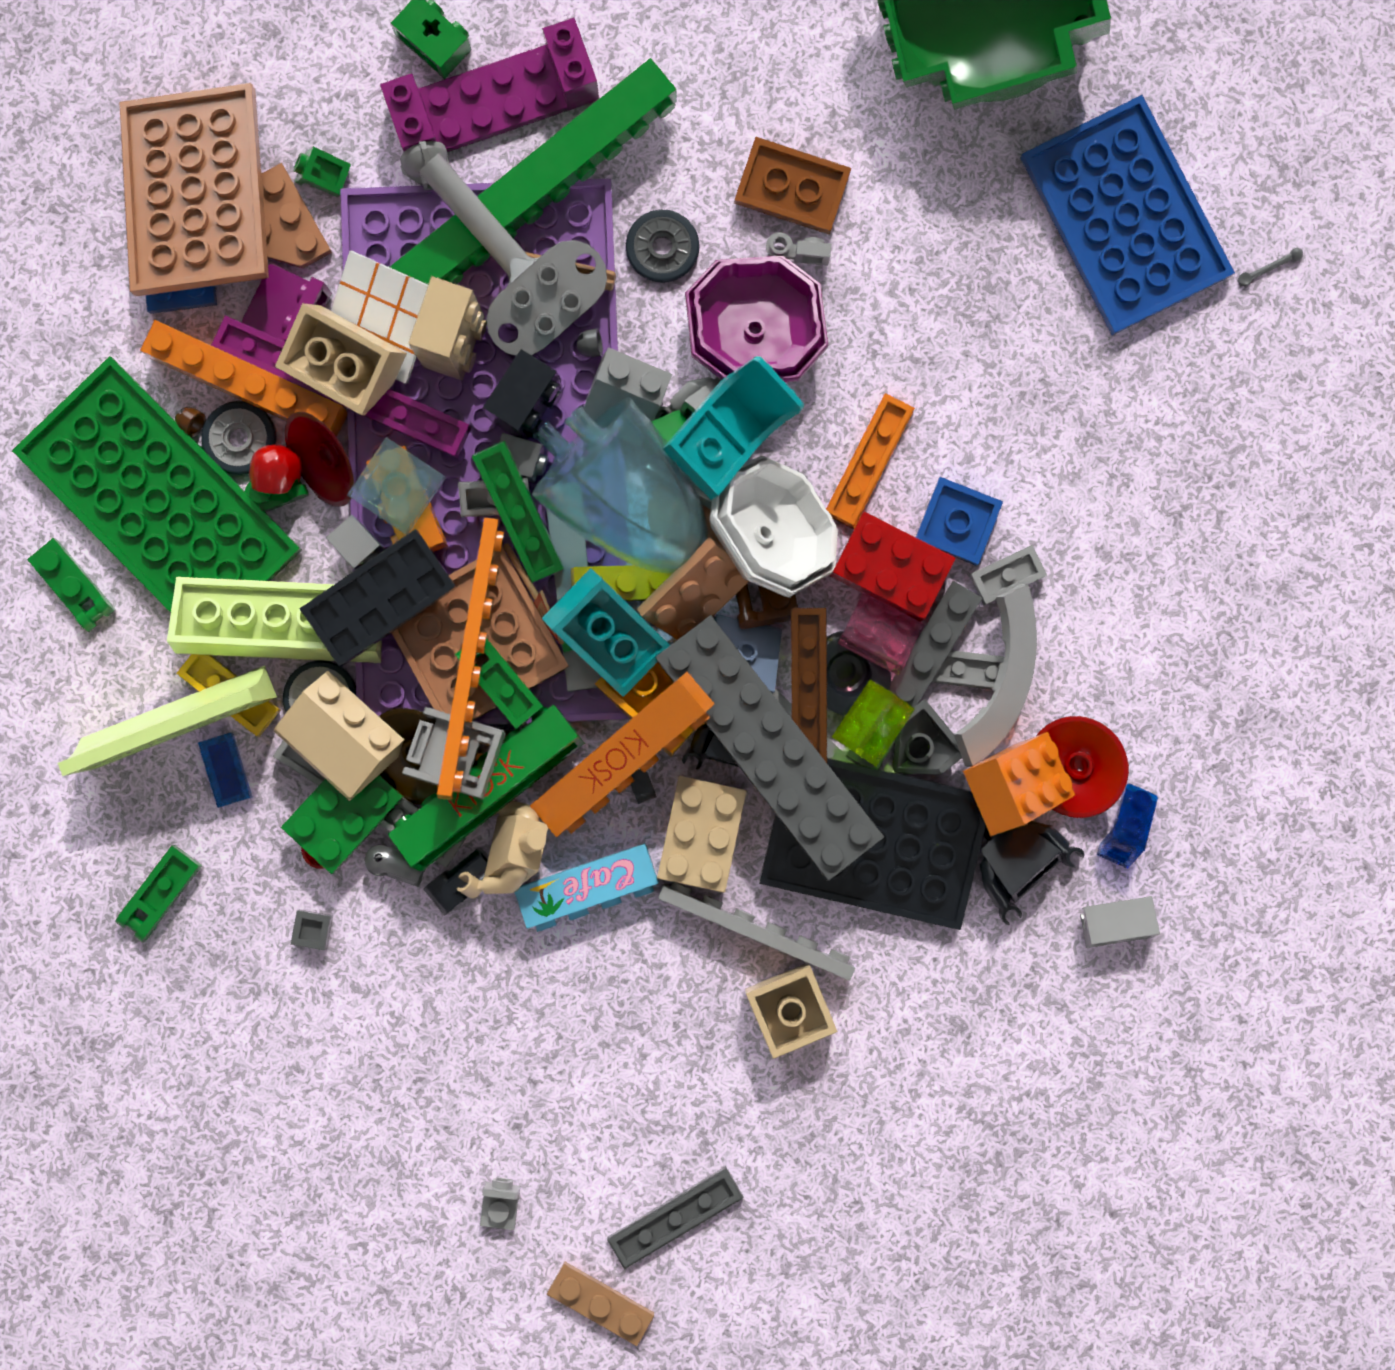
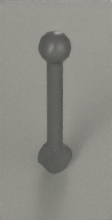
[1238,247,1303,287]

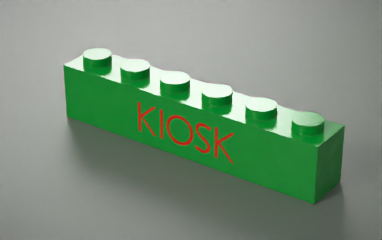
[388,704,585,872]

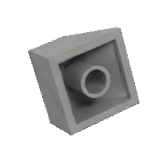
[579,347,672,445]

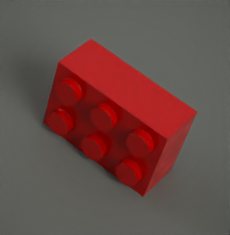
[830,511,956,622]

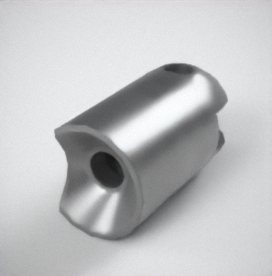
[364,845,426,887]

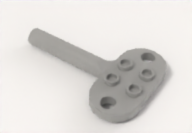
[419,153,607,356]

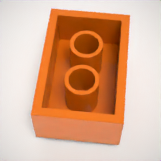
[963,732,1075,836]

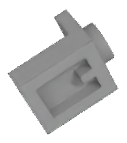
[480,1178,520,1230]

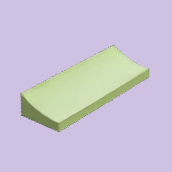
[167,577,382,663]
[58,665,277,776]

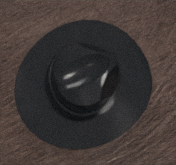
[827,631,891,717]

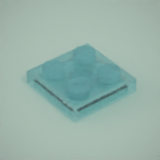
[347,437,446,535]

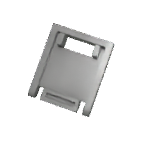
[402,707,506,800]

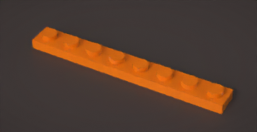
[437,517,504,800]

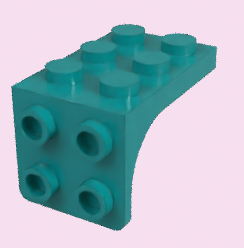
[663,356,804,500]

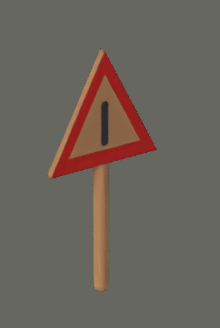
[503,543,564,644]

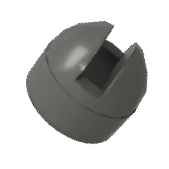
[577,328,603,357]

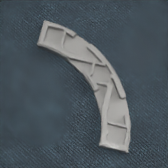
[954,584,1037,766]

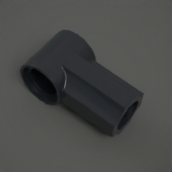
[423,849,488,916]

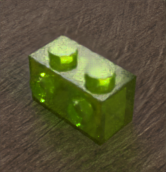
[832,680,915,767]

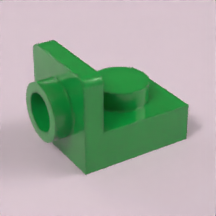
[293,146,351,197]

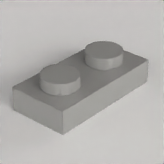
[969,545,1047,605]

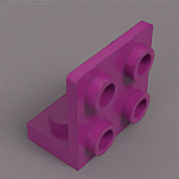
[241,264,332,342]

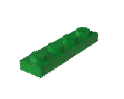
[472,440,564,583]

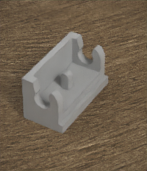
[1080,896,1160,948]

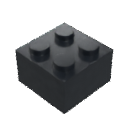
[483,349,563,440]

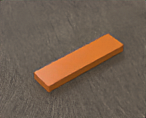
[826,393,915,529]

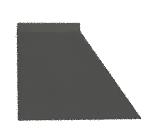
[892,699,962,775]

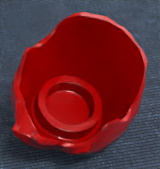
[249,445,302,494]

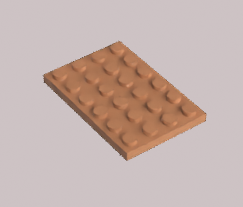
[119,83,269,297]

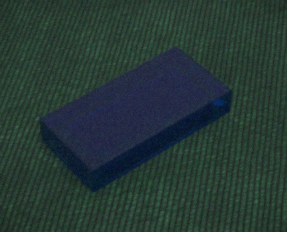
[198,732,253,808]

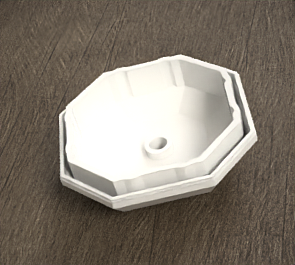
[710,456,838,597]

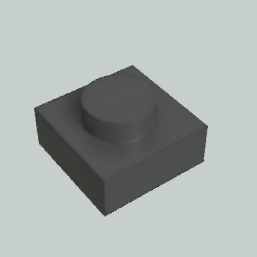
[290,909,333,950]

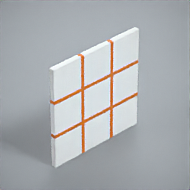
[331,251,428,384]

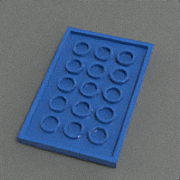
[1020,95,1235,336]

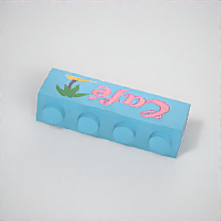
[515,843,659,932]

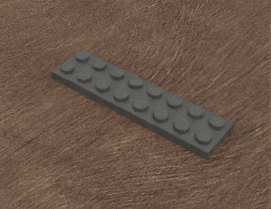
[655,615,884,881]

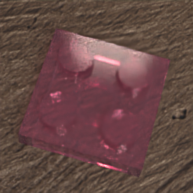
[837,592,923,676]

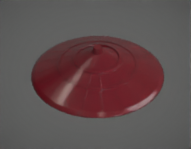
[284,412,354,507]

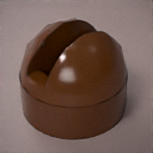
[175,407,206,437]

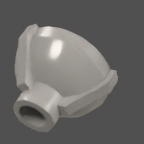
[400,141,449,190]

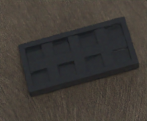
[299,529,457,667]

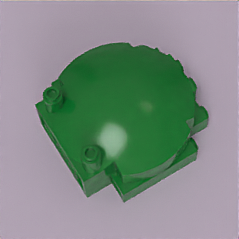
[877,0,1111,110]

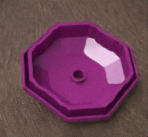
[685,255,829,382]

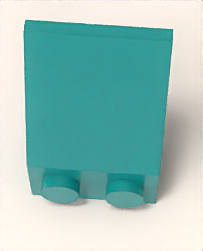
[542,568,671,697]

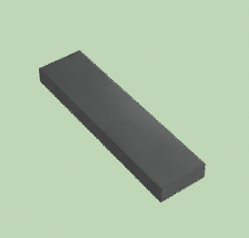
[607,1166,744,1269]

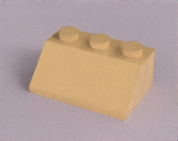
[275,303,407,415]
[274,671,404,801]

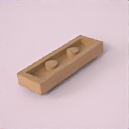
[547,1261,654,1346]

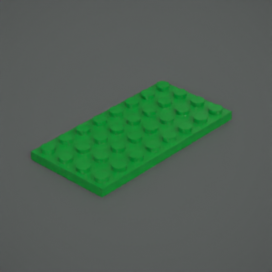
[12,356,302,613]

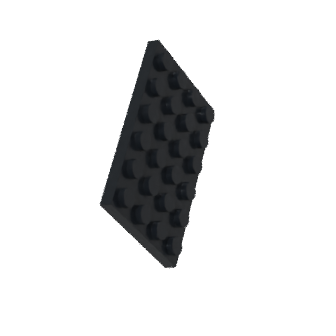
[759,757,986,930]

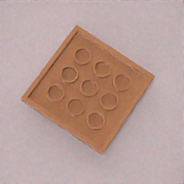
[392,547,569,721]

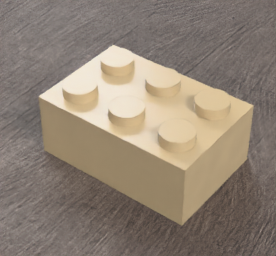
[408,277,487,381]
[657,776,747,893]

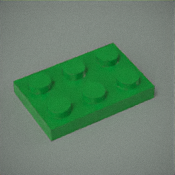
[280,774,404,874]

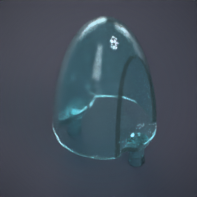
[533,397,708,574]

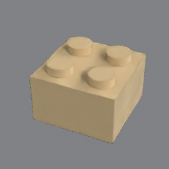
[745,963,838,1059]

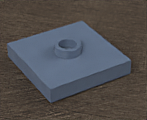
[714,614,782,694]

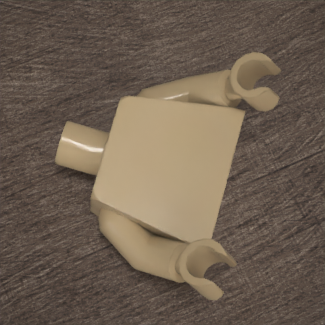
[457,801,548,899]

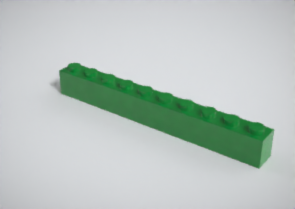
[390,58,677,285]

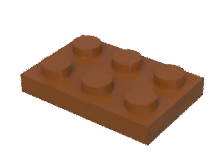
[734,136,852,235]

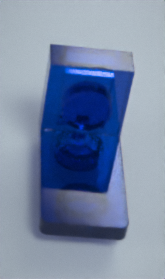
[1096,783,1158,869]

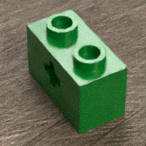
[390,0,471,79]

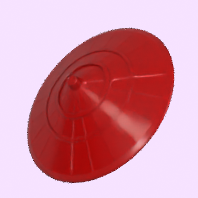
[1036,716,1129,818]

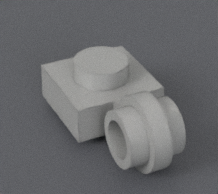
[766,233,832,266]

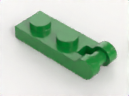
[27,538,116,632]
[455,637,544,729]
[115,845,202,943]

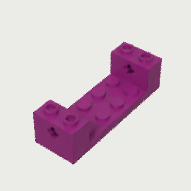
[380,17,599,153]

